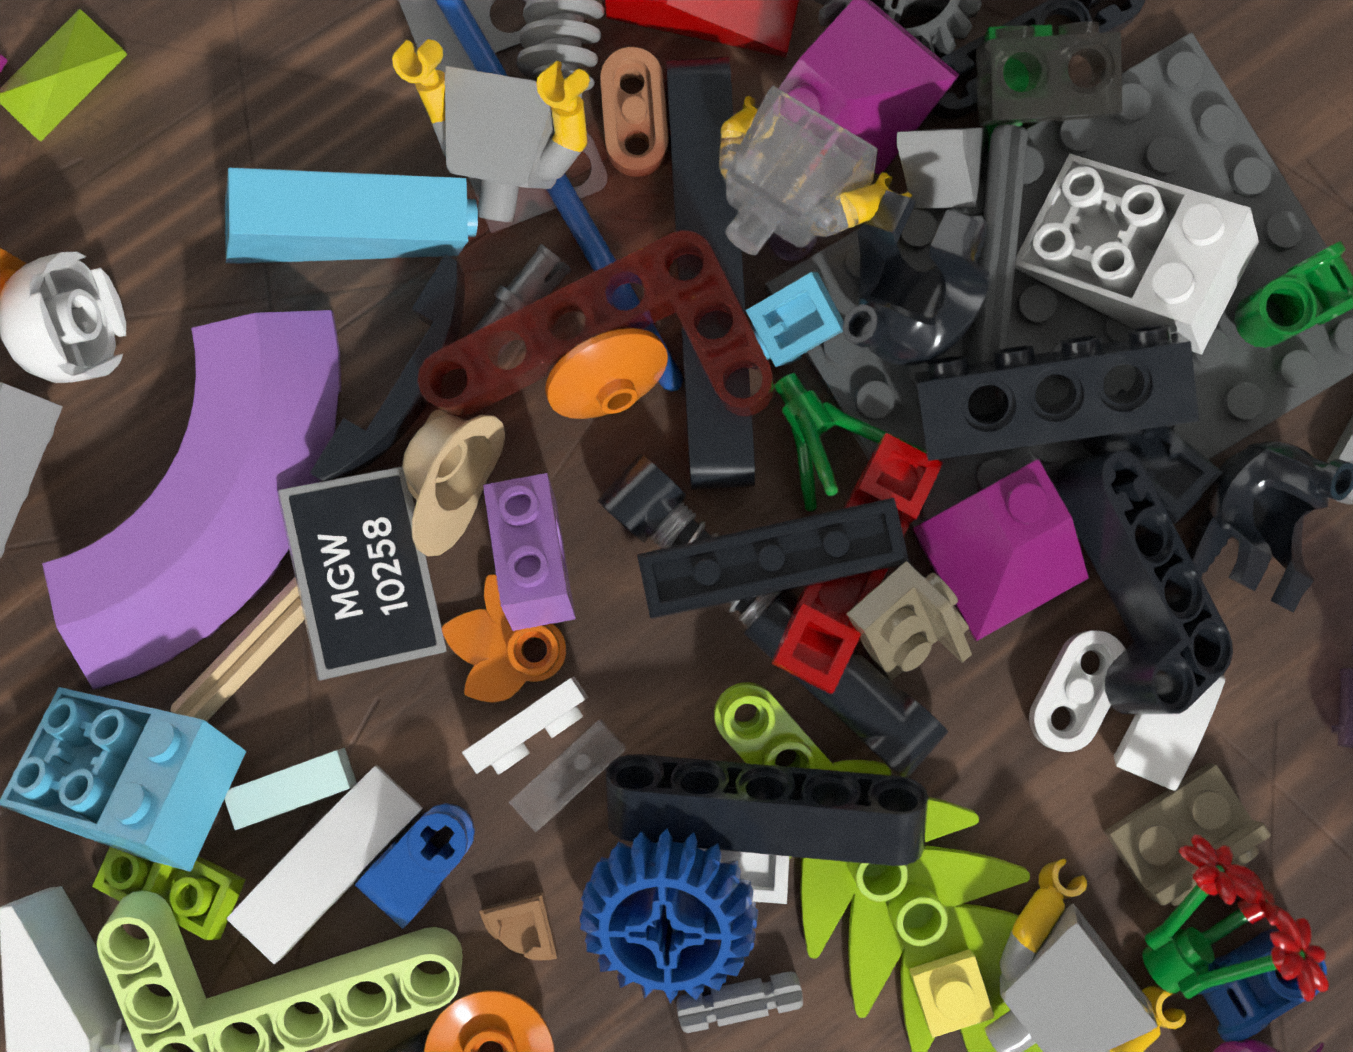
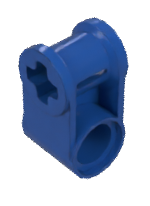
[355,803,475,929]
[1198,929,1327,1042]

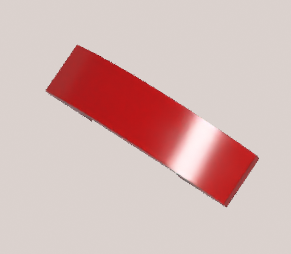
[772,433,943,694]

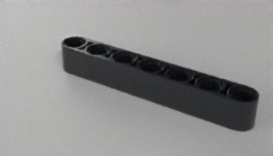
[666,57,755,490]

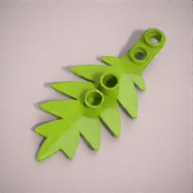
[714,682,1043,1052]

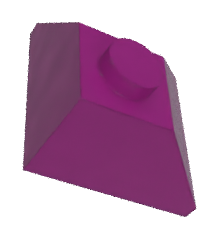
[764,0,959,175]
[911,459,1089,641]

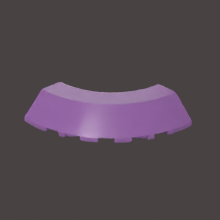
[42,310,341,689]

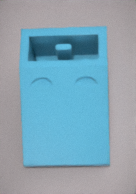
[0,687,246,872]

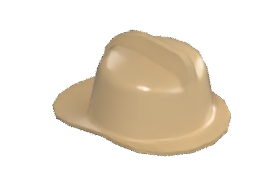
[402,410,505,557]

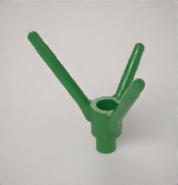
[774,373,939,512]

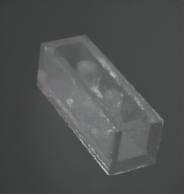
[509,718,627,832]

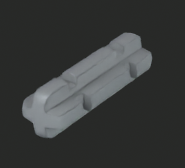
[676,971,803,1033]

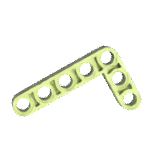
[97,891,463,1052]

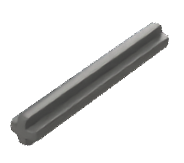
[968,125,1028,365]

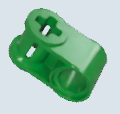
[1234,241,1353,348]

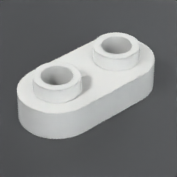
[1029,631,1125,752]

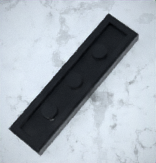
[637,497,909,619]

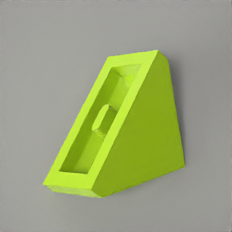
[0,9,128,142]

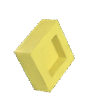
[909,949,995,1038]

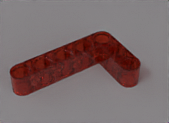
[418,230,774,416]

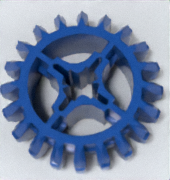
[580,828,758,1003]

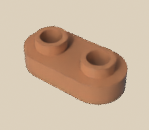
[600,47,668,177]

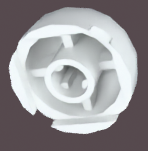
[0,252,126,383]

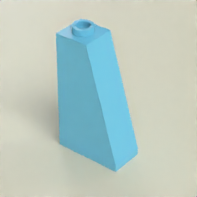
[225,168,478,264]

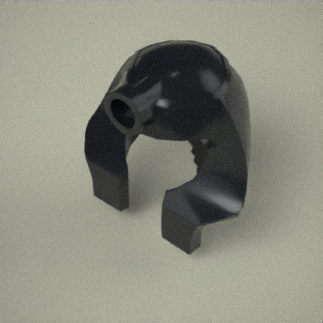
[843,190,991,366]
[1187,441,1353,613]

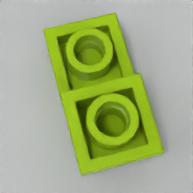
[92,847,246,940]

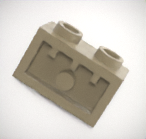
[847,561,972,681]
[1103,763,1271,906]

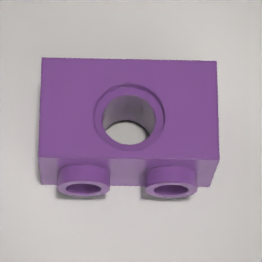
[483,473,576,631]

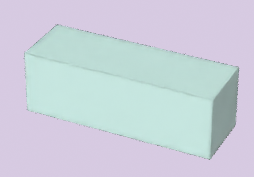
[225,748,357,830]

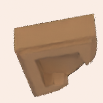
[480,892,559,961]

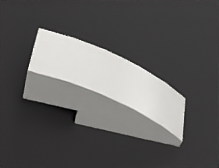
[226,765,423,964]

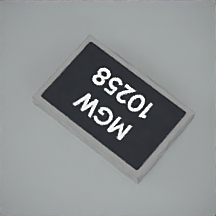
[277,467,447,681]

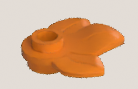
[442,574,567,703]

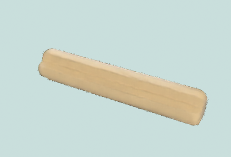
[170,577,304,722]

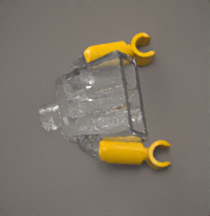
[719,86,912,255]

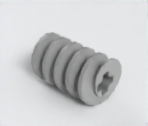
[516,0,604,91]

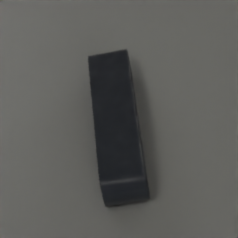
[606,754,929,866]

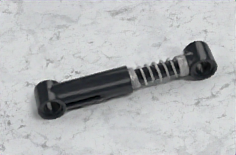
[597,454,949,778]

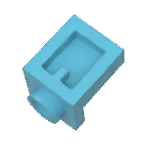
[746,272,844,367]

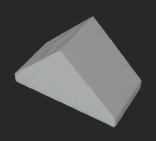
[897,127,987,208]

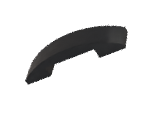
[310,254,465,481]

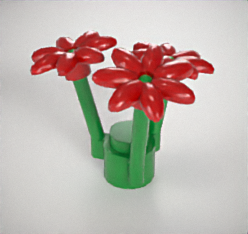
[1143,834,1329,1002]

